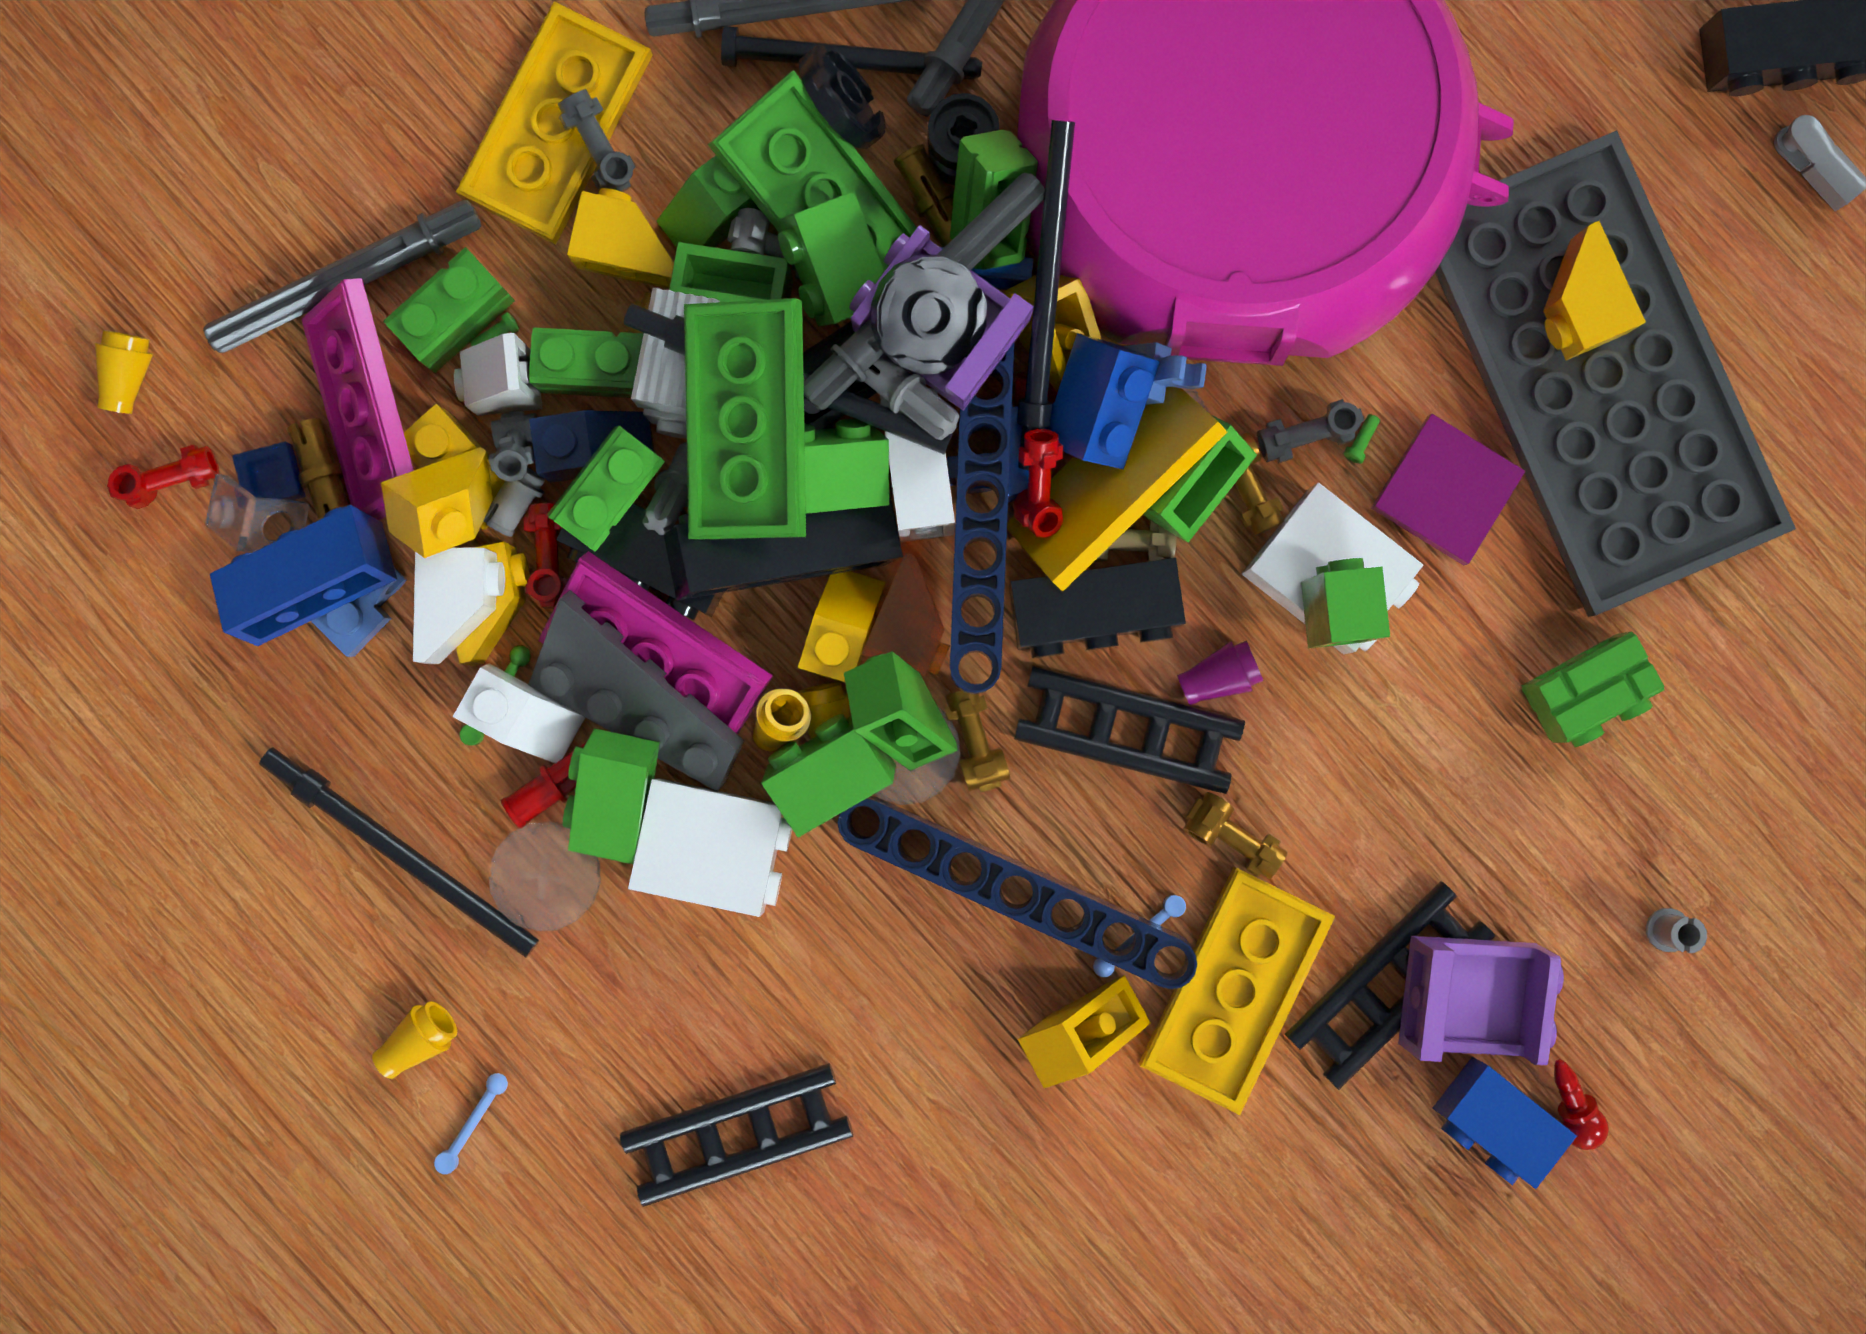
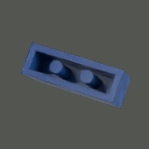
[210,505,397,646]

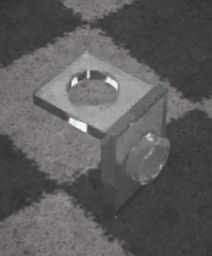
[205,474,310,552]

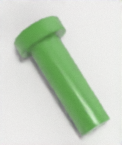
[470,312,519,346]
[1343,414,1380,464]

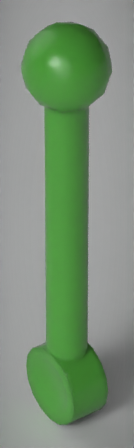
[460,645,531,746]

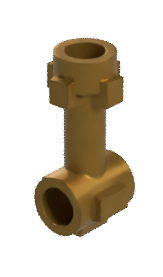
[1235,432,1284,536]
[944,690,1011,792]
[1183,792,1288,879]

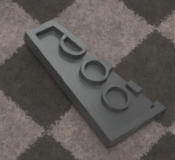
[528,590,744,792]

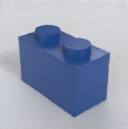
[1046,333,1160,469]
[1433,1056,1577,1189]

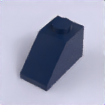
[529,410,655,483]

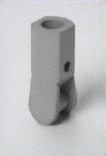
[1774,115,1866,211]

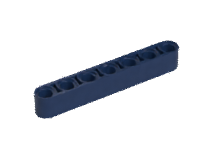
[950,343,1014,694]
[838,796,1197,989]

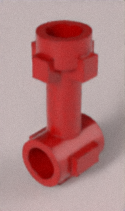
[1014,429,1063,538]
[107,444,220,509]
[523,503,568,609]

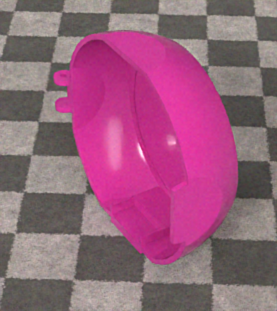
[1017,0,1514,366]

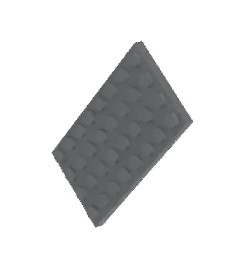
[1435,130,1796,617]

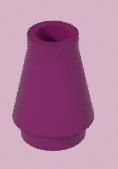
[1177,640,1264,705]

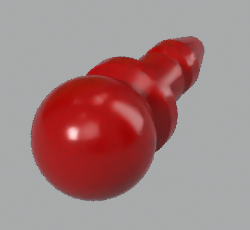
[1554,1059,1609,1150]

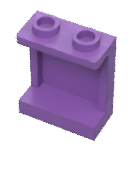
[849,225,1034,411]
[1398,936,1564,1065]

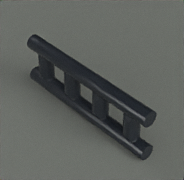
[1014,666,1245,794]
[1285,881,1495,1090]
[620,1063,854,1207]

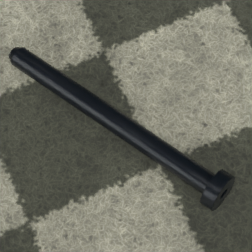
[721,26,982,80]

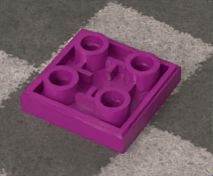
[1371,414,1525,566]

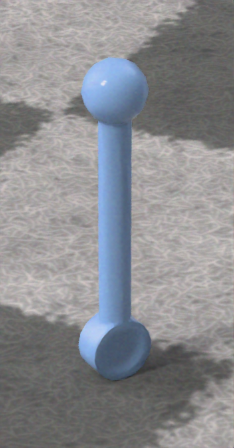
[1093,895,1186,978]
[434,1073,508,1174]

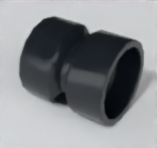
[928,93,1000,186]

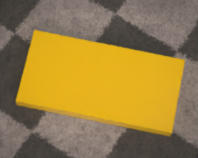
[456,1,653,245]
[1007,387,1227,591]
[1139,866,1335,1115]

